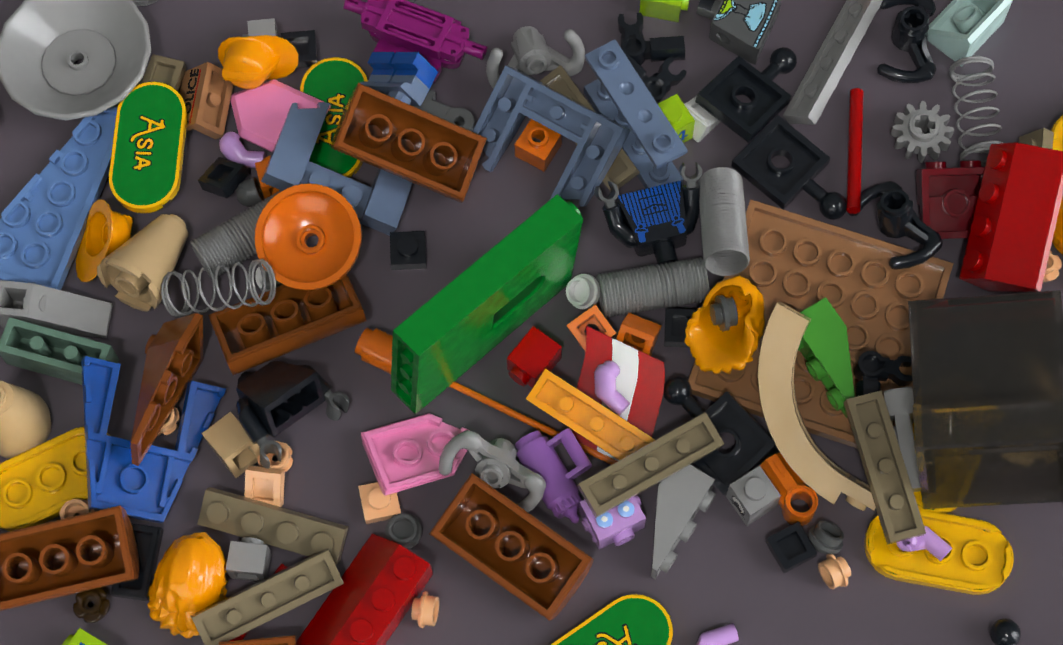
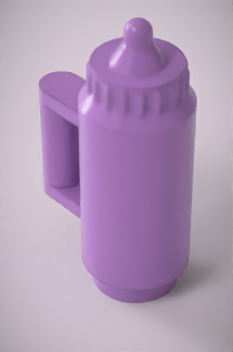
[515,428,592,524]

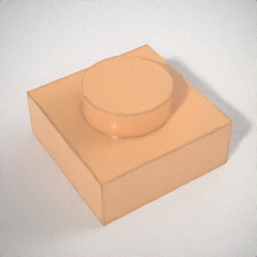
[244,466,285,507]
[358,482,401,524]

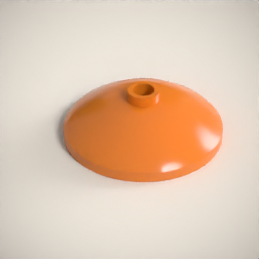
[255,184,362,291]

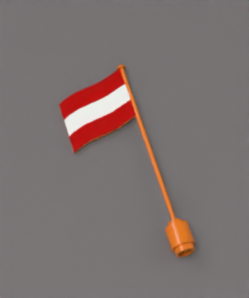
[355,326,665,465]

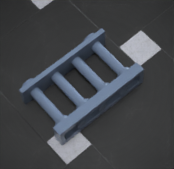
[584,39,688,189]

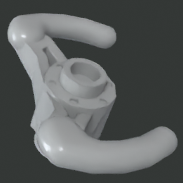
[486,26,585,89]
[438,430,546,512]

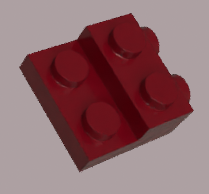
[916,160,985,239]

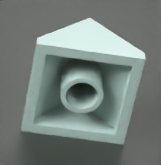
[927,0,1013,67]

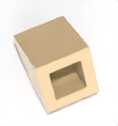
[201,411,260,478]

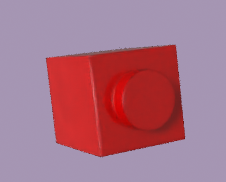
[507,326,562,388]

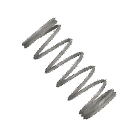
[949,56,1003,167]
[161,259,276,317]

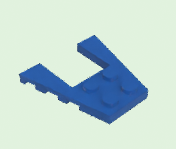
[81,356,226,523]

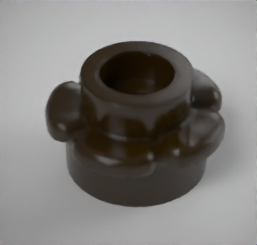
[73,588,110,623]

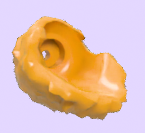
[685,275,765,375]
[147,532,227,639]

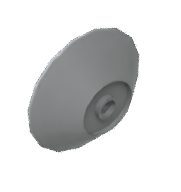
[0,0,152,121]

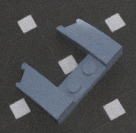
[473,65,631,207]
[261,102,412,236]

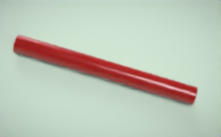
[846,88,864,214]

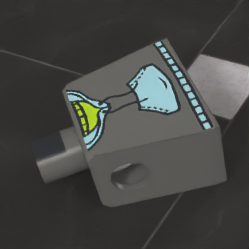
[696,0,782,65]

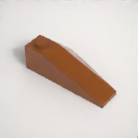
[131,313,204,466]

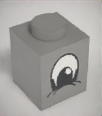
[726,466,781,526]

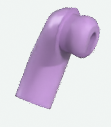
[219,132,266,168]
[594,360,630,416]
[896,526,952,562]
[696,623,739,645]

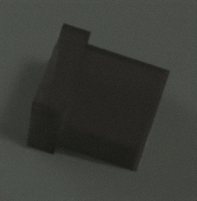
[908,290,1063,509]

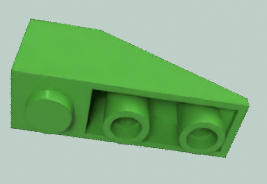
[798,297,855,418]

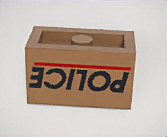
[180,62,233,139]

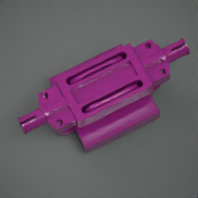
[343,0,487,84]

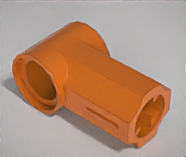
[757,453,818,526]

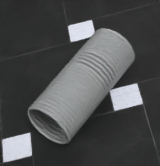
[698,167,750,276]
[190,190,282,278]
[597,257,710,318]

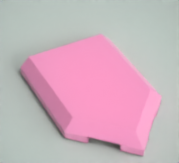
[230,79,331,152]
[361,413,470,496]

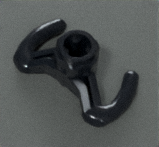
[877,0,936,83]
[848,181,943,270]

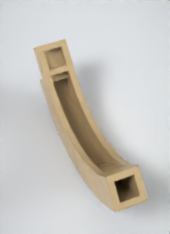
[758,301,876,511]

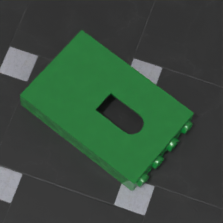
[391,194,583,415]

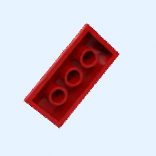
[959,142,1063,292]
[296,534,433,645]

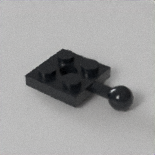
[695,47,797,143]
[731,115,847,220]
[663,377,777,495]

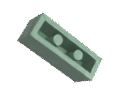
[0,317,119,385]

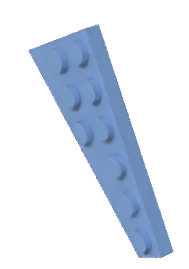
[0,106,117,290]

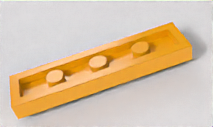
[526,369,655,461]

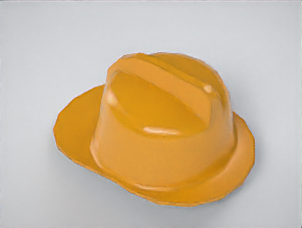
[218,35,299,90]
[76,199,133,282]

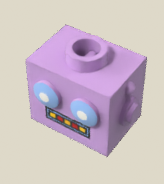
[579,495,646,549]

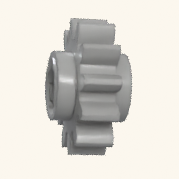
[890,101,954,163]

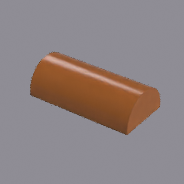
[331,83,487,203]
[208,274,366,375]
[429,473,594,621]
[0,505,140,611]

